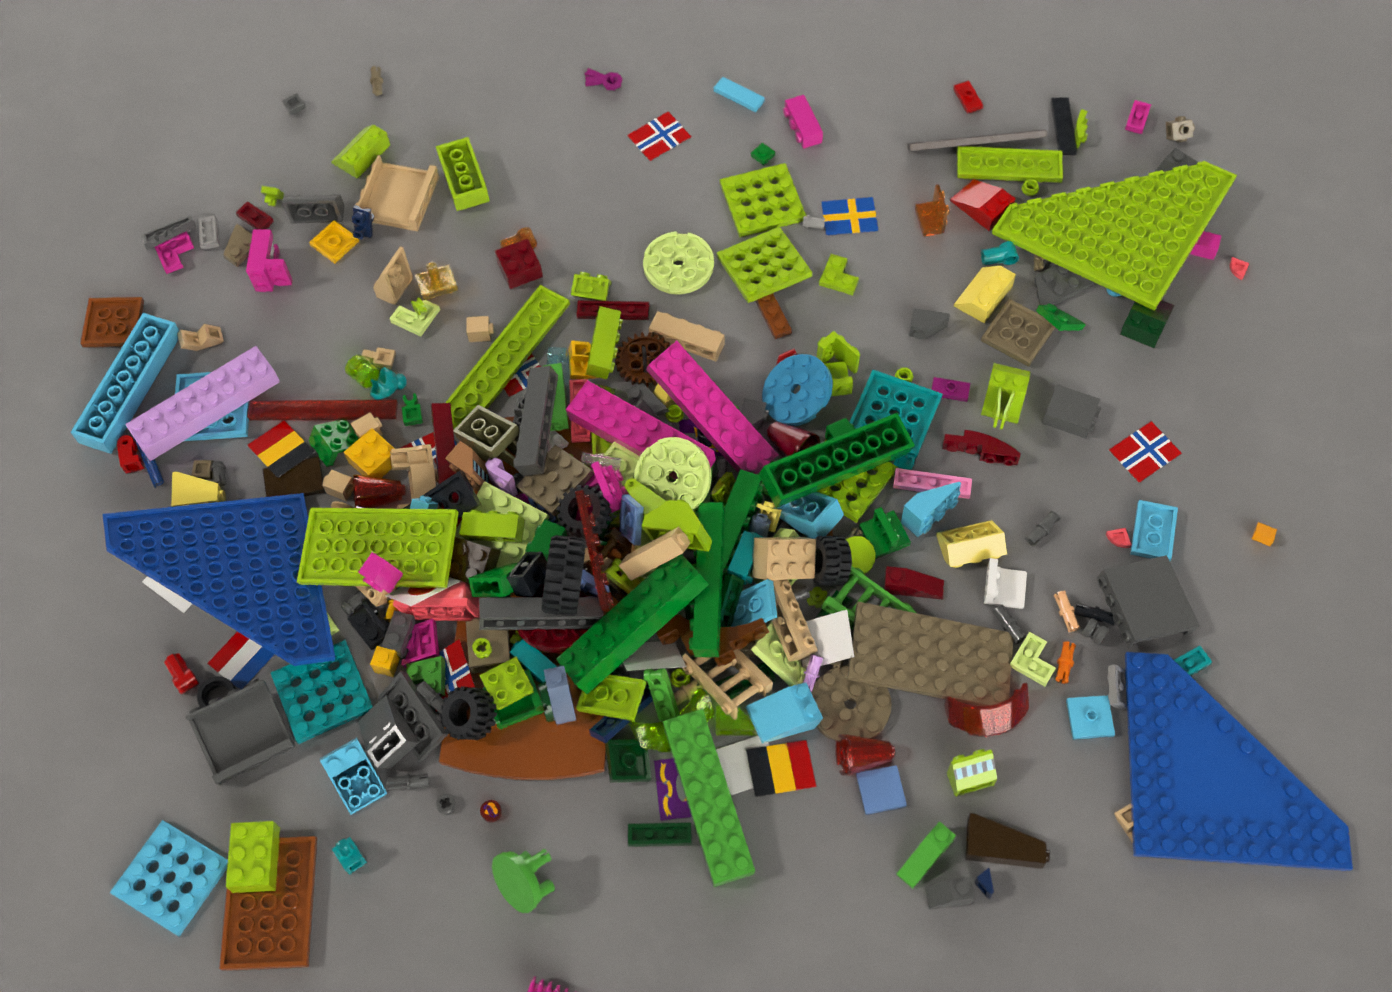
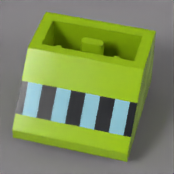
[947,749,997,797]

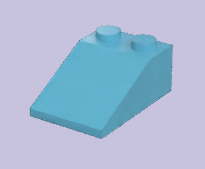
[775,492,844,539]
[746,682,823,744]

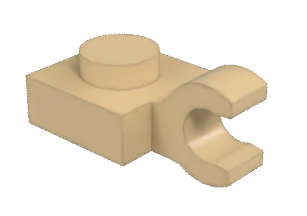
[362,347,396,369]

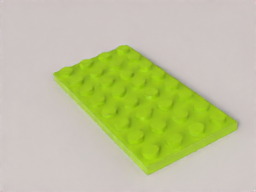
[297,508,459,588]

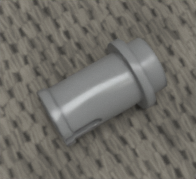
[803,215,825,229]

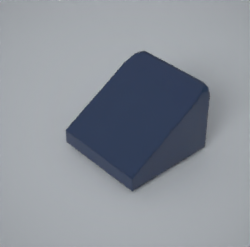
[975,868,994,899]

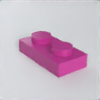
[1125,100,1151,134]

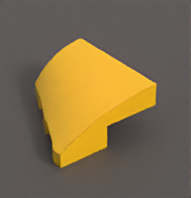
[568,341,598,379]

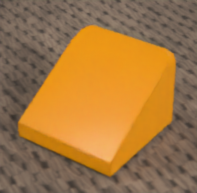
[1251,522,1277,546]

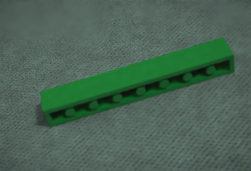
[689,502,725,657]

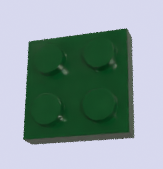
[605,739,652,783]

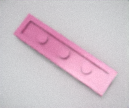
[893,468,972,499]

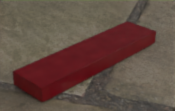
[576,300,650,320]

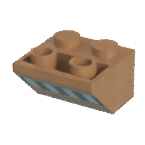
[445,441,489,491]

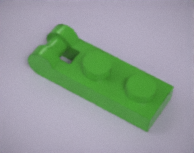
[644,668,680,720]

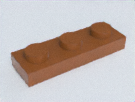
[755,293,792,339]

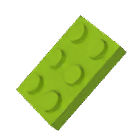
[576,675,646,721]

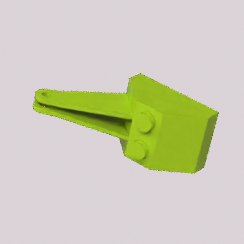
[981,363,1030,430]
[625,478,712,552]

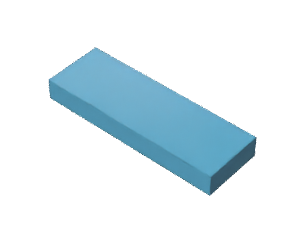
[714,77,765,112]

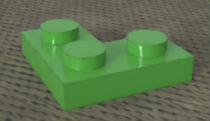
[406,656,445,698]

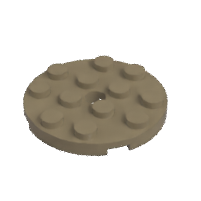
[812,665,891,745]

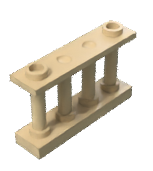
[682,649,773,720]

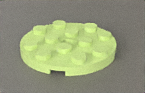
[643,232,714,294]
[634,437,712,510]

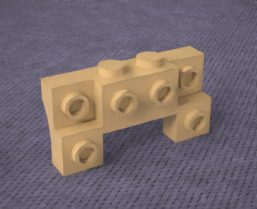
[390,444,439,509]

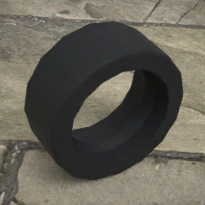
[197,676,236,708]

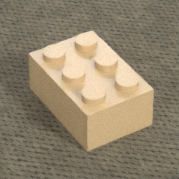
[752,537,816,580]

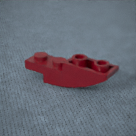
[942,430,1021,466]

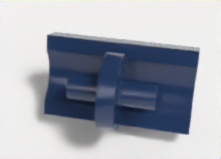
[352,205,374,240]

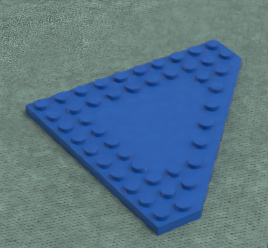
[102,493,335,666]
[1125,652,1353,871]

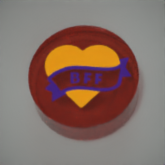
[480,800,502,822]

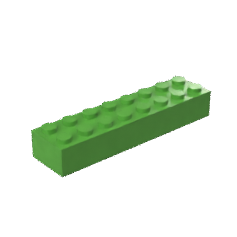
[663,709,755,887]

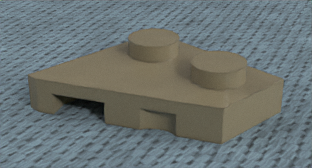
[223,224,252,267]

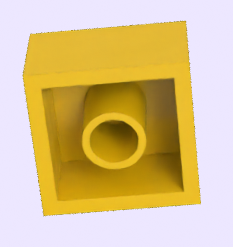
[344,428,395,485]

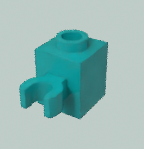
[332,837,367,874]

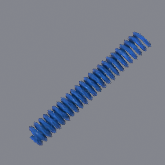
[134,438,164,488]

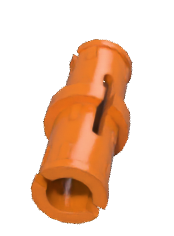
[1055,641,1076,684]

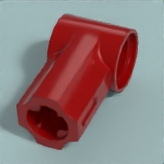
[164,653,199,695]

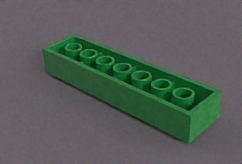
[759,413,915,508]
[685,469,764,620]
[556,554,709,694]

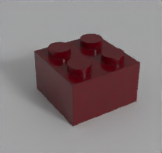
[495,238,543,289]

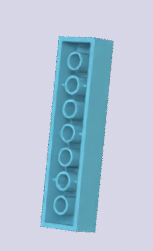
[70,313,179,454]

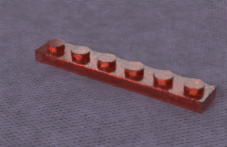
[575,490,613,612]

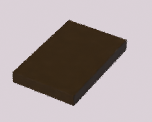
[263,457,325,497]

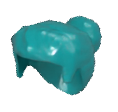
[370,367,407,400]

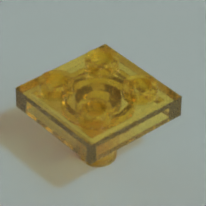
[415,262,458,300]

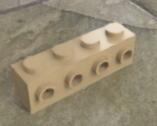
[771,579,818,662]

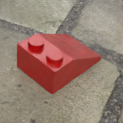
[950,179,1016,231]

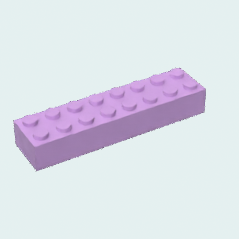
[125,346,280,461]

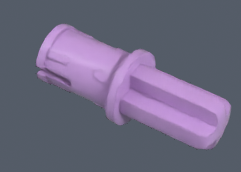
[803,654,823,693]

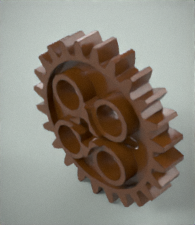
[615,332,670,387]

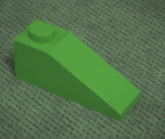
[896,821,956,889]

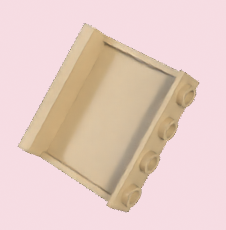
[356,155,439,231]

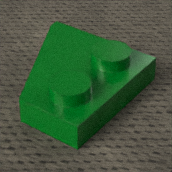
[1036,304,1086,331]

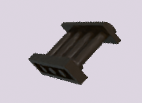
[583,528,632,602]

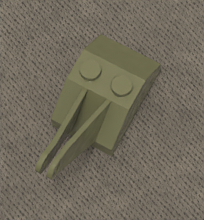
[453,405,520,469]

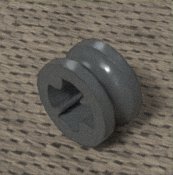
[436,794,456,815]

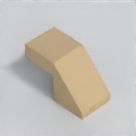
[177,324,224,351]

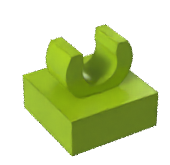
[261,185,284,207]

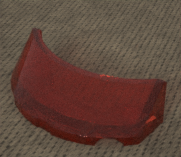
[944,683,1029,737]

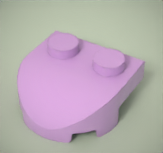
[485,458,518,496]

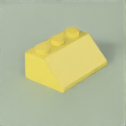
[954,266,1016,324]
[936,520,1007,568]

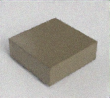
[191,460,213,480]

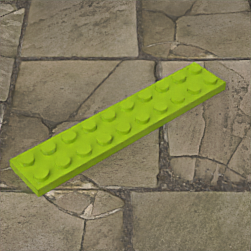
[445,285,570,430]

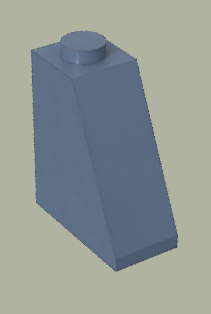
[544,666,577,725]

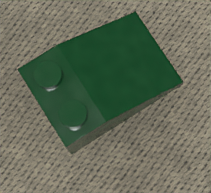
[1120,300,1175,348]

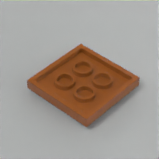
[80,297,144,347]

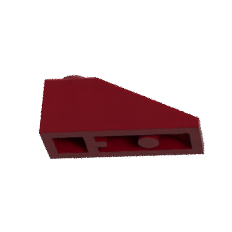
[884,566,944,600]

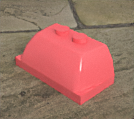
[393,582,481,621]

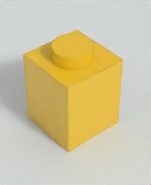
[370,646,400,677]

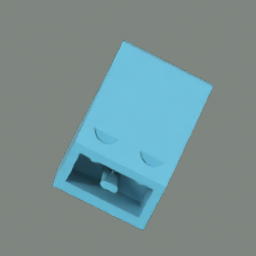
[901,482,961,537]
[320,738,388,815]

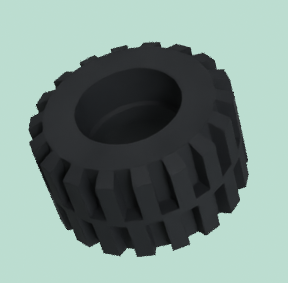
[557,485,612,539]
[813,536,852,586]
[440,687,497,740]

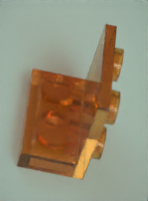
[915,184,950,237]

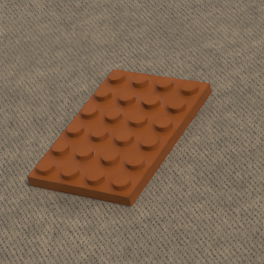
[219,836,317,971]

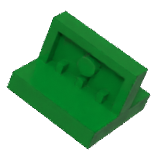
[859,507,911,559]

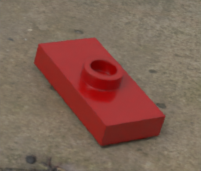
[953,81,983,114]

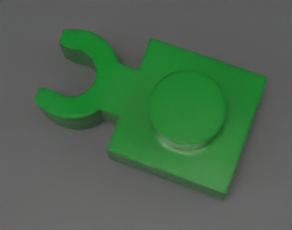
[402,393,423,426]

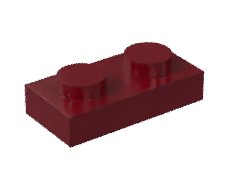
[235,201,274,230]

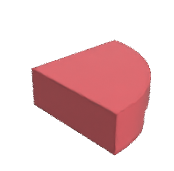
[1230,257,1250,280]
[1106,528,1132,548]

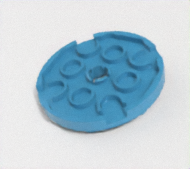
[762,354,833,426]

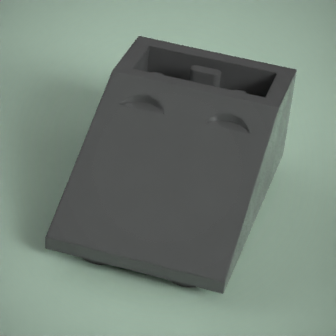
[358,695,419,769]

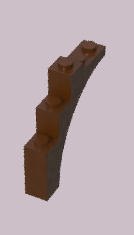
[656,613,770,667]

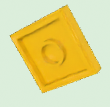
[309,220,360,264]

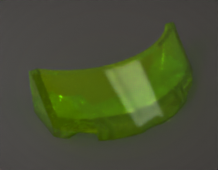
[628,688,715,752]

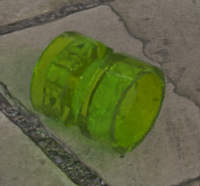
[345,354,380,388]

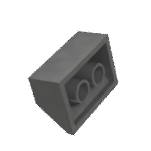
[282,194,344,224]

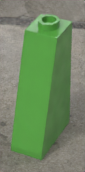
[543,363,569,431]

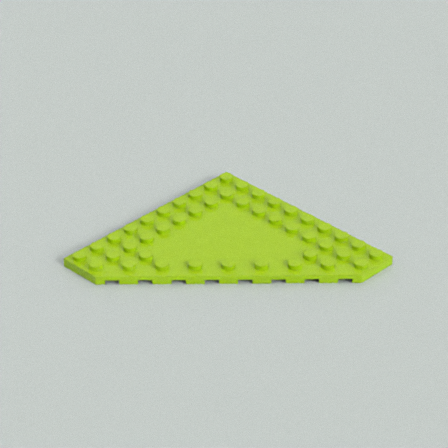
[992,161,1237,311]

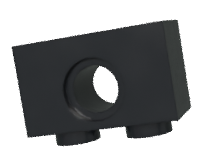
[507,552,547,597]

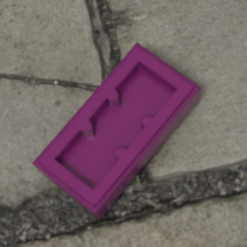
[931,377,970,402]

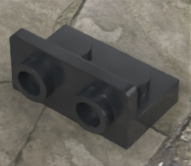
[348,601,389,650]

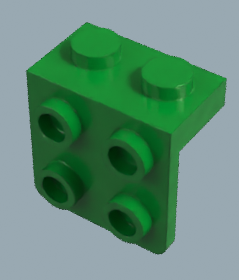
[308,419,359,467]

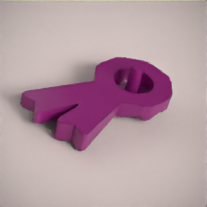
[584,68,622,91]

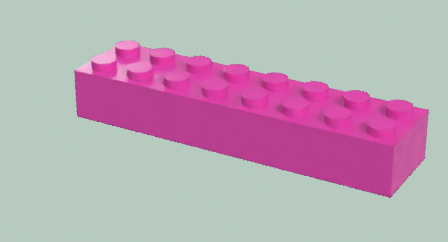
[646,341,778,474]
[566,380,716,480]

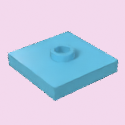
[1066,695,1115,740]

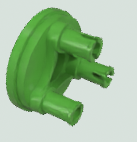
[492,849,555,913]

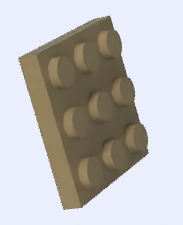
[981,299,1056,367]
[516,445,594,516]

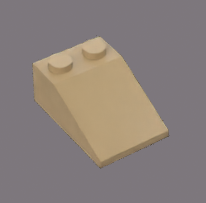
[373,246,413,305]

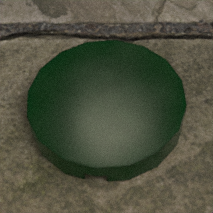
[539,681,555,723]

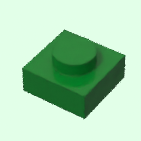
[751,142,775,166]

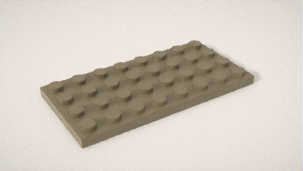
[847,602,1014,711]

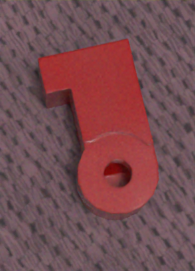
[117,435,144,474]

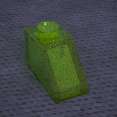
[716,705,757,736]

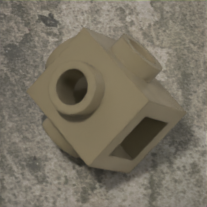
[1165,116,1195,142]

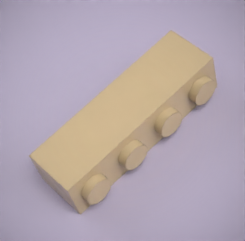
[649,311,725,361]

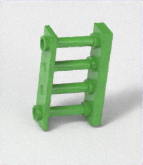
[821,566,916,630]

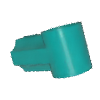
[981,241,1019,265]

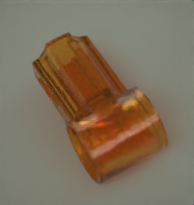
[499,227,537,249]

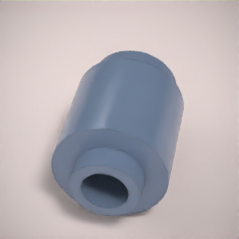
[748,513,771,538]

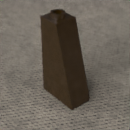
[965,813,1050,869]

